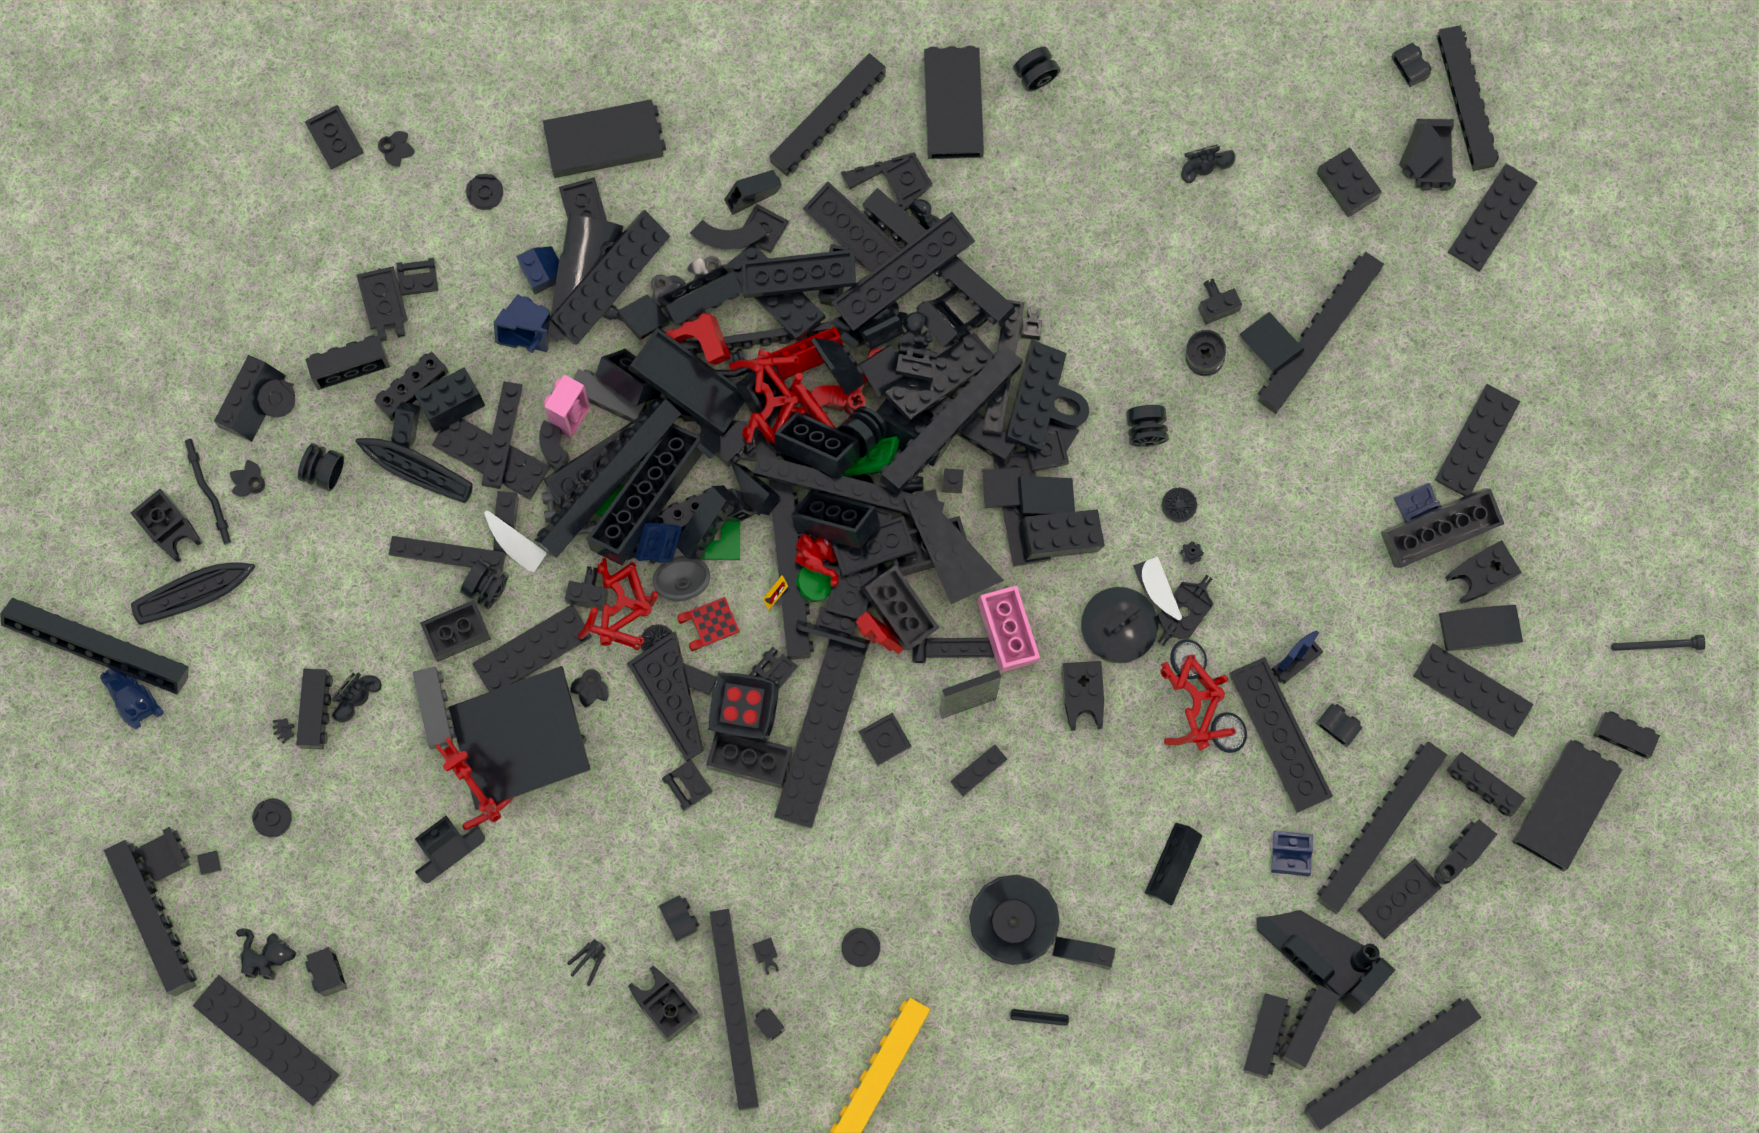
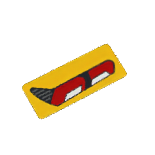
[763,575,788,610]

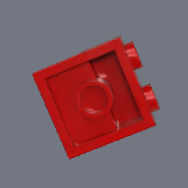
[856,611,904,654]

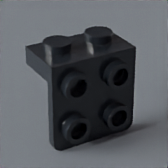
[139,827,191,881]

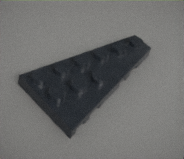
[904,491,1004,604]
[627,632,704,761]

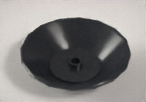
[969,874,1060,965]

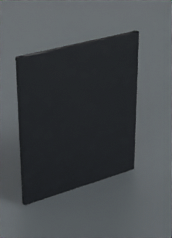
[449,666,591,810]

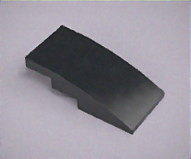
[1439,605,1523,651]

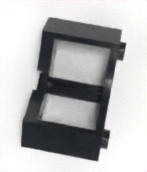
[916,288,987,347]

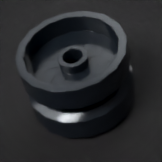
[1013,46,1061,92]

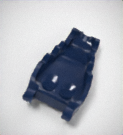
[100,668,164,730]

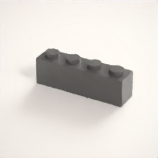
[573,369,647,422]
[413,666,456,749]

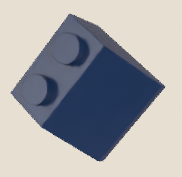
[516,246,559,294]

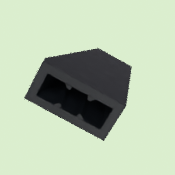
[1399,121,1449,179]
[724,170,782,215]

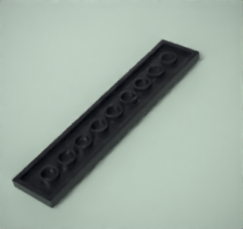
[774,639,868,829]

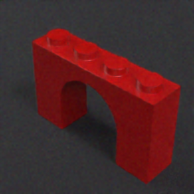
[665,313,731,365]

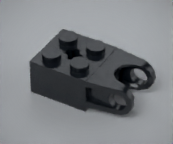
[130,489,202,563]
[1445,540,1522,604]
[1061,661,1104,731]
[1434,819,1498,884]
[628,966,699,1043]

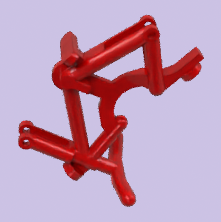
[729,350,805,443]
[577,558,658,650]
[436,737,513,830]

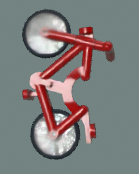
[1160,639,1247,753]

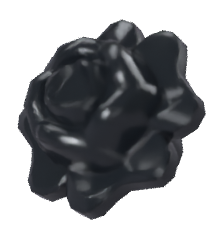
[1180,541,1204,565]

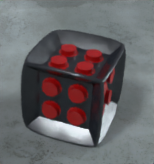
[708,671,780,740]

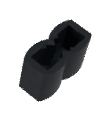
[1391,42,1432,87]
[1316,704,1363,748]
[659,895,699,942]

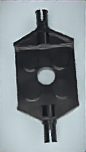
[1157,575,1213,646]

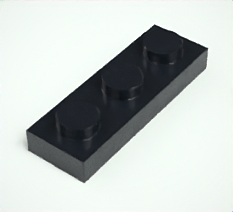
[950,745,1008,797]

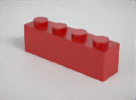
[769,327,844,380]

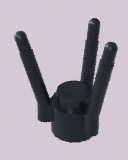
[567,939,606,986]

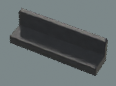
[1145,822,1202,906]

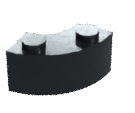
[539,420,570,471]

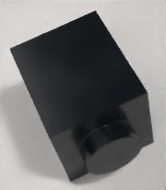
[943,468,964,494]

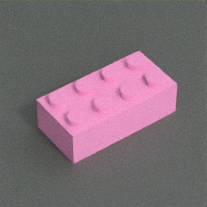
[544,374,590,438]
[977,586,1040,673]

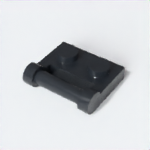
[396,257,438,296]
[662,759,713,811]

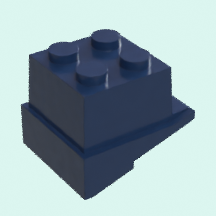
[494,294,550,353]

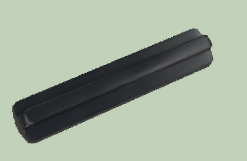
[1010,1009,1069,1026]

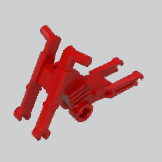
[789,347,882,429]

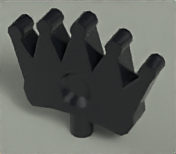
[272,718,295,744]

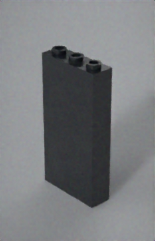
[924,46,984,159]
[543,99,666,178]
[1512,740,1623,872]

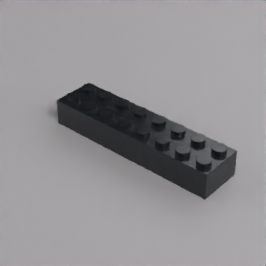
[586,424,703,566]
[104,840,197,996]

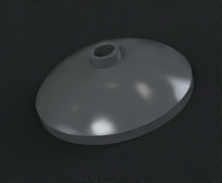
[653,556,710,601]

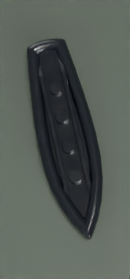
[355,438,473,503]
[131,562,255,625]

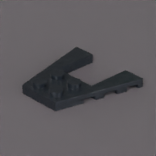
[841,152,933,231]

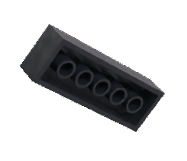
[1381,488,1504,568]

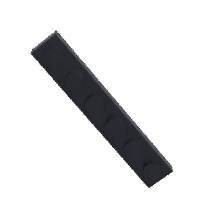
[482,381,523,489]
[389,536,506,572]

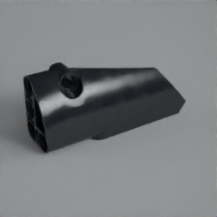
[548,215,624,342]
[1257,910,1396,1014]

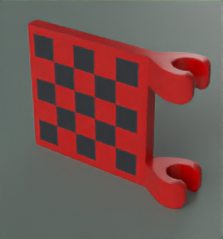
[678,597,740,652]

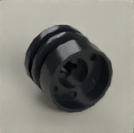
[1186,330,1226,376]
[1126,405,1169,447]
[837,406,887,458]
[298,443,344,491]
[460,558,509,609]

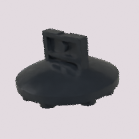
[1081,587,1158,663]

